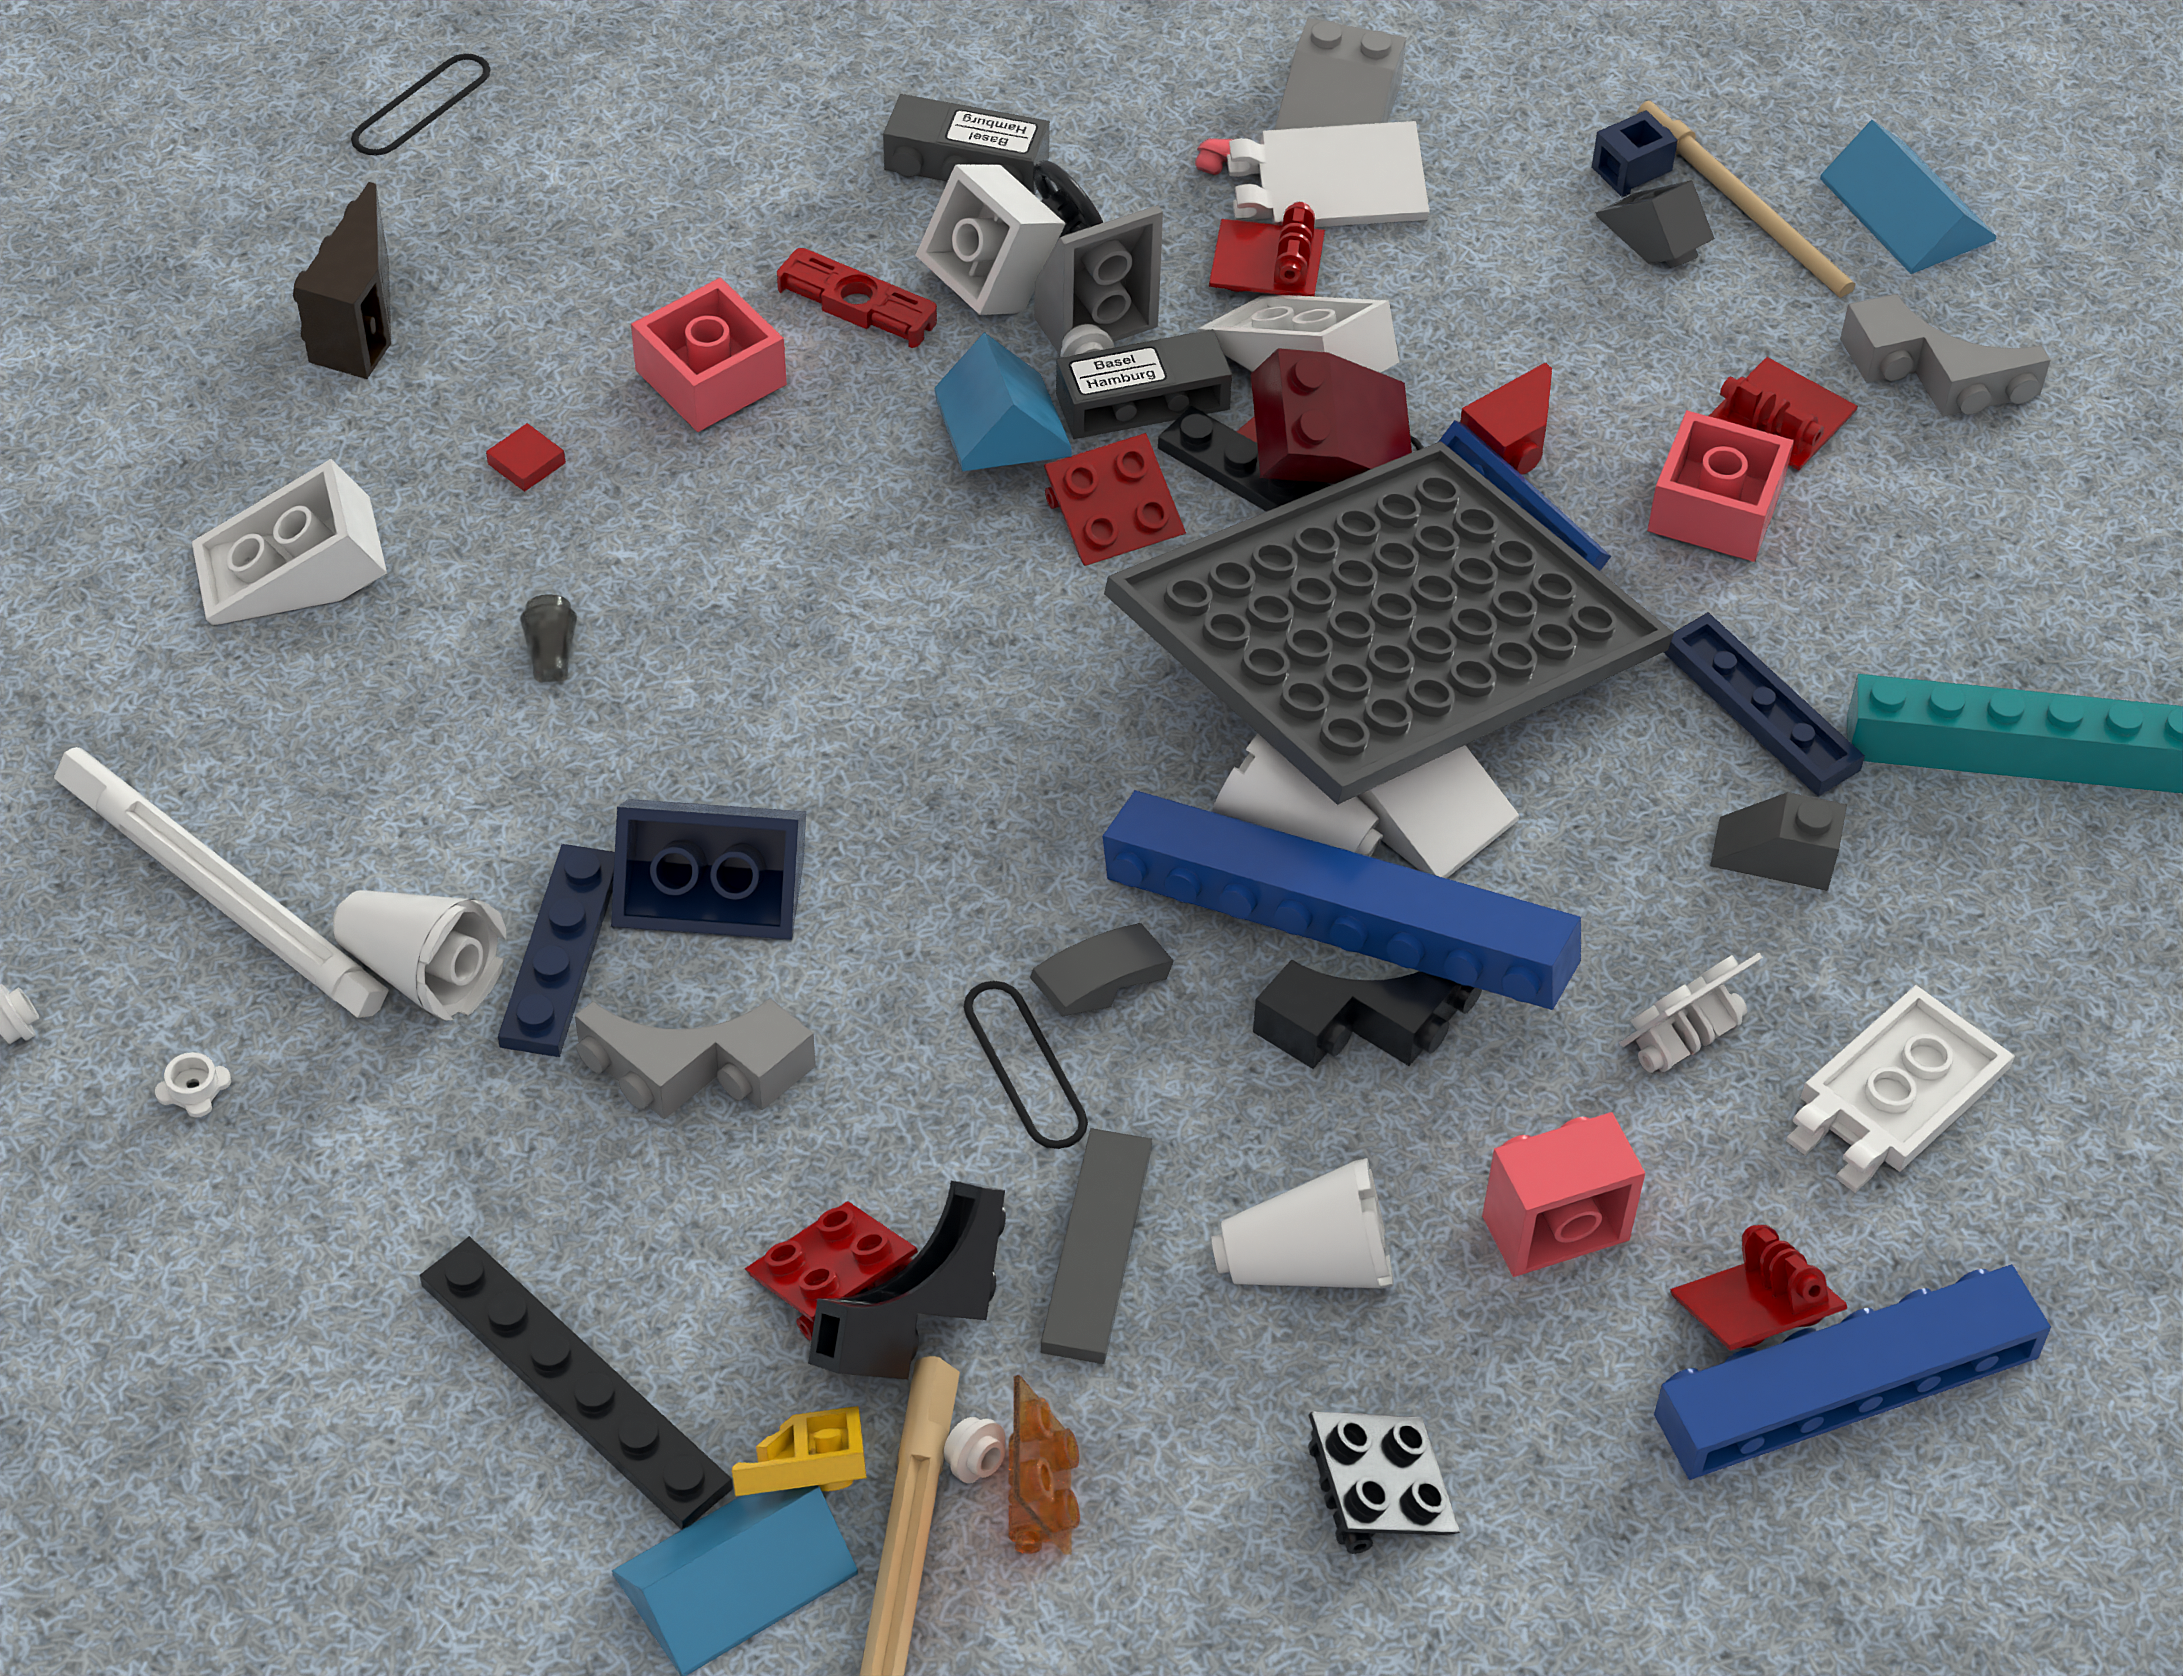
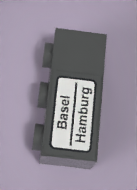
[883,93,1050,195]
[1056,329,1232,440]

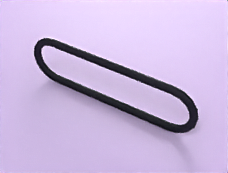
[351,53,491,156]
[963,981,1088,1149]

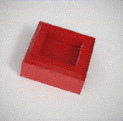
[486,423,566,492]

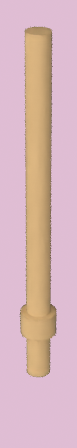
[1637,100,1855,298]

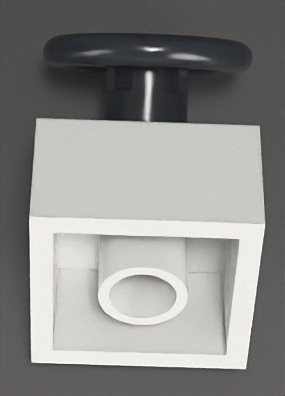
[915,160,1104,315]

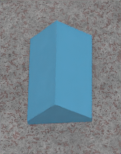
[1820,120,1997,274]
[934,332,1072,471]
[612,1485,858,1676]

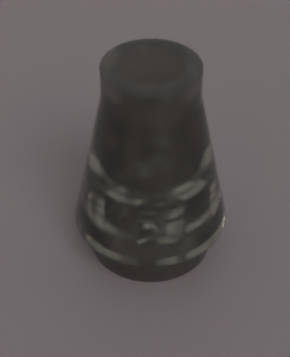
[520,594,577,682]

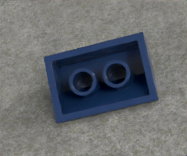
[611,799,807,940]

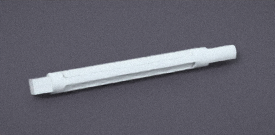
[54,747,389,1018]

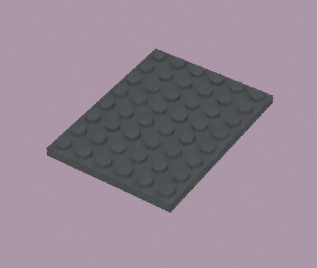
[1104,441,1674,805]

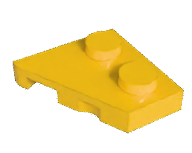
[732,1406,867,1497]

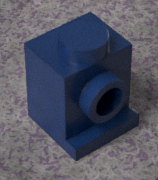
[1591,110,1678,197]

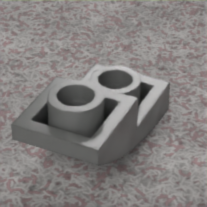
[1030,923,1174,1017]

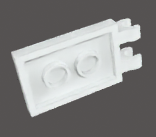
[1227,121,1430,227]
[1786,985,2015,1193]

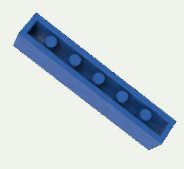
[1654,1264,2051,1480]

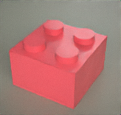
[631,277,787,432]
[1647,410,1794,562]
[1482,1112,1645,1277]

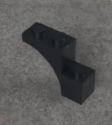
[1253,959,1482,1069]
[808,1180,1006,1380]

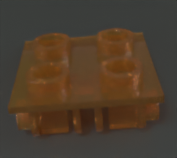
[1008,1375,1080,1554]

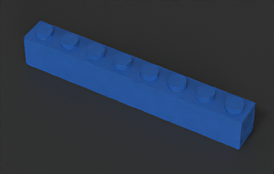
[1102,790,1581,1010]

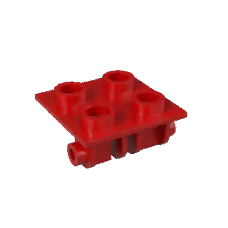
[1209,202,1325,297]
[1709,357,1858,471]
[1044,433,1186,566]
[745,1201,918,1341]
[1670,1224,1848,1351]

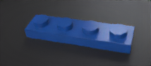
[1438,420,1612,571]

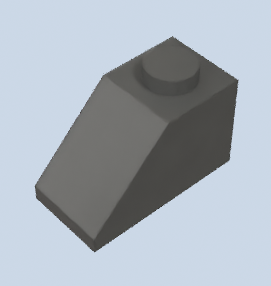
[1595,180,1715,268]
[1710,792,1847,891]

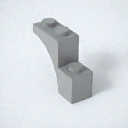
[1840,293,2051,417]
[575,998,816,1119]

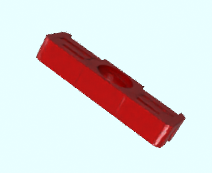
[777,248,937,348]

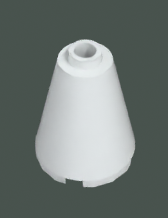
[1212,733,1383,857]
[333,890,507,1021]
[1211,1158,1394,1289]

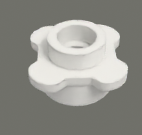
[155,1052,231,1118]

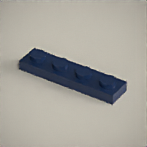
[1663,612,1865,797]
[498,844,615,1057]

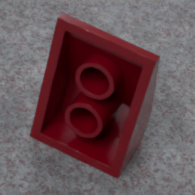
[1251,348,1412,484]

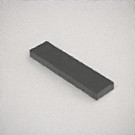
[1041,1128,1152,1364]

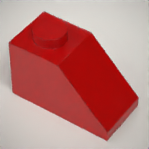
[1460,362,1552,474]

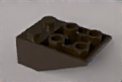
[293,182,391,379]

